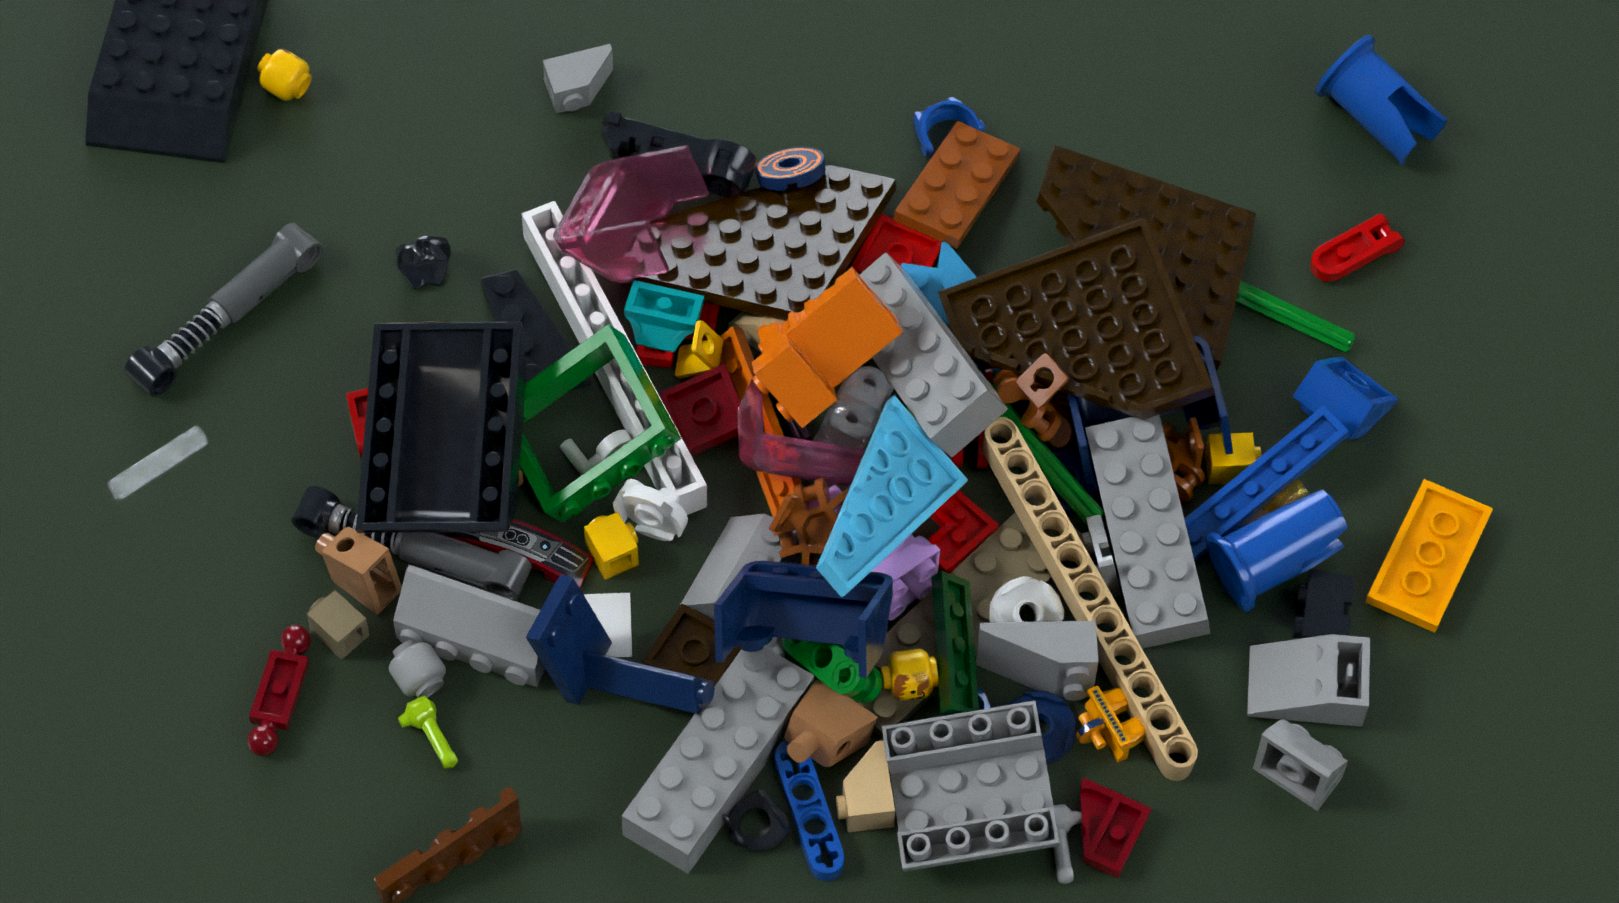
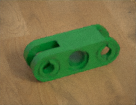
[782,638,883,703]

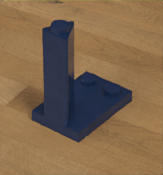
[526,574,715,714]

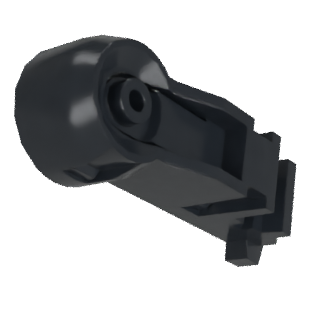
[601,111,757,197]

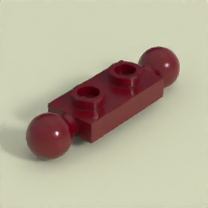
[247,625,311,756]

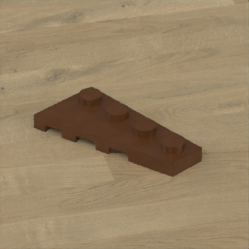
[374,786,522,903]

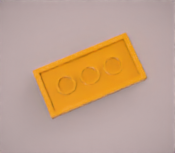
[1365,479,1493,633]

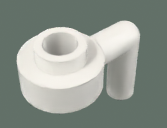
[560,430,632,476]

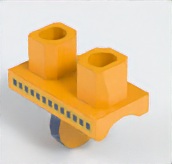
[1076,685,1146,763]

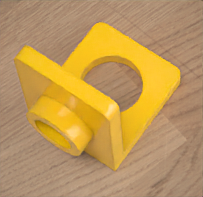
[675,320,723,379]

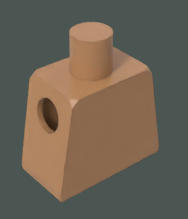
[315,527,402,615]
[784,678,878,767]

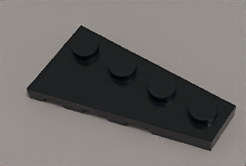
[481,269,591,392]

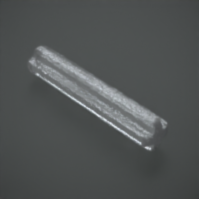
[107,426,208,500]

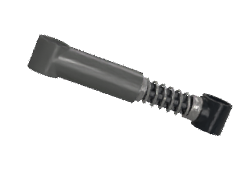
[124,222,323,397]
[291,486,532,601]

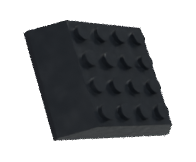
[85,0,268,163]
[356,322,526,533]

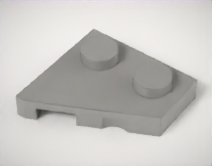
[1082,514,1122,598]

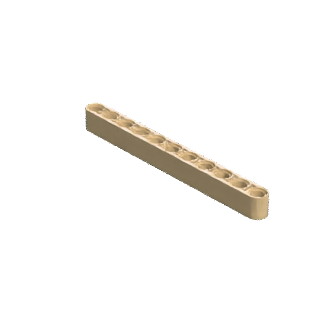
[982,417,1198,781]

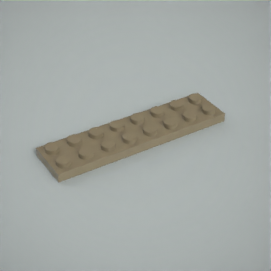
[852,498,1086,740]

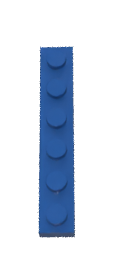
[1184,405,1349,562]

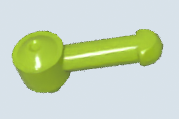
[398,695,458,769]

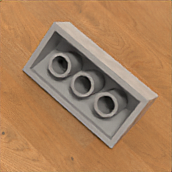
[393,565,545,687]

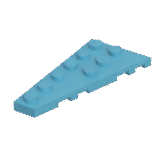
[816,395,968,598]

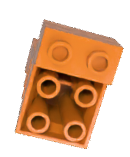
[752,267,903,428]

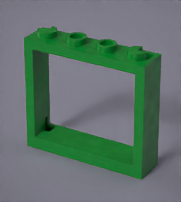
[520,324,682,523]

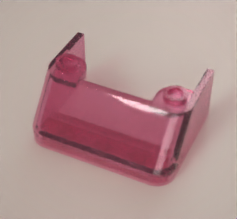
[553,145,709,283]
[738,374,892,486]

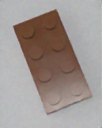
[893,121,1021,249]

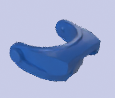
[913,97,985,158]

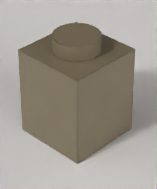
[307,590,369,660]

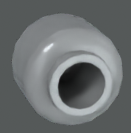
[389,640,446,698]

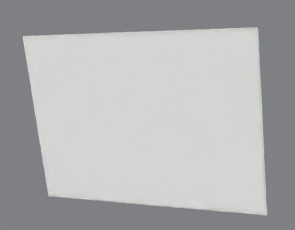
[584,593,632,658]

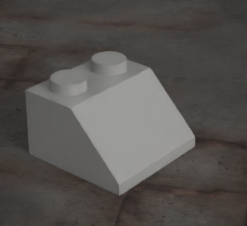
[1253,719,1348,811]

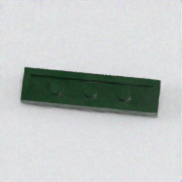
[931,571,979,715]

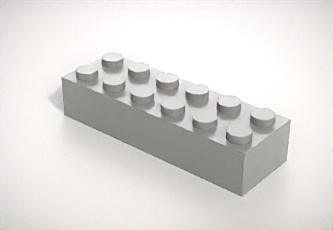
[860,252,1008,458]
[1085,415,1210,649]
[622,646,815,874]

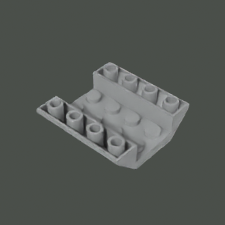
[882,701,1060,872]

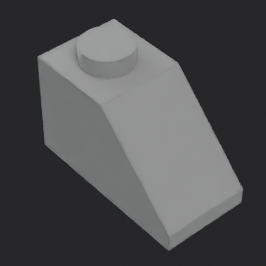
[543,44,613,114]

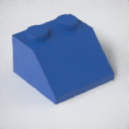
[1293,356,1398,440]

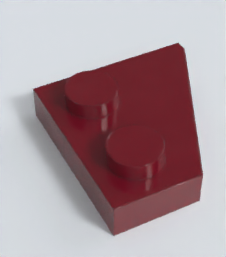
[1080,777,1152,878]

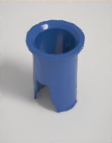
[1315,34,1448,165]
[1205,489,1348,612]

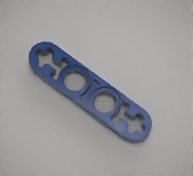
[774,740,845,881]

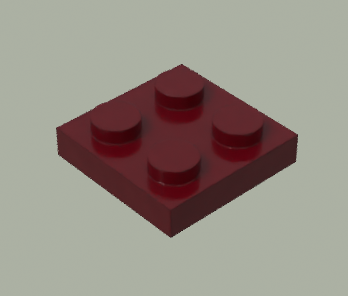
[658,364,753,456]

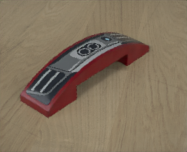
[443,519,594,589]

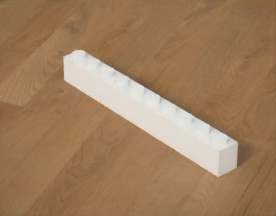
[522,201,707,515]

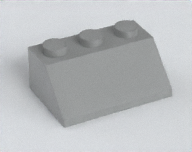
[680,514,798,620]

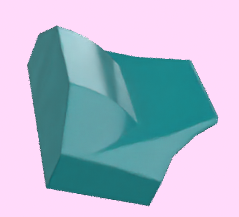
[624,280,704,352]

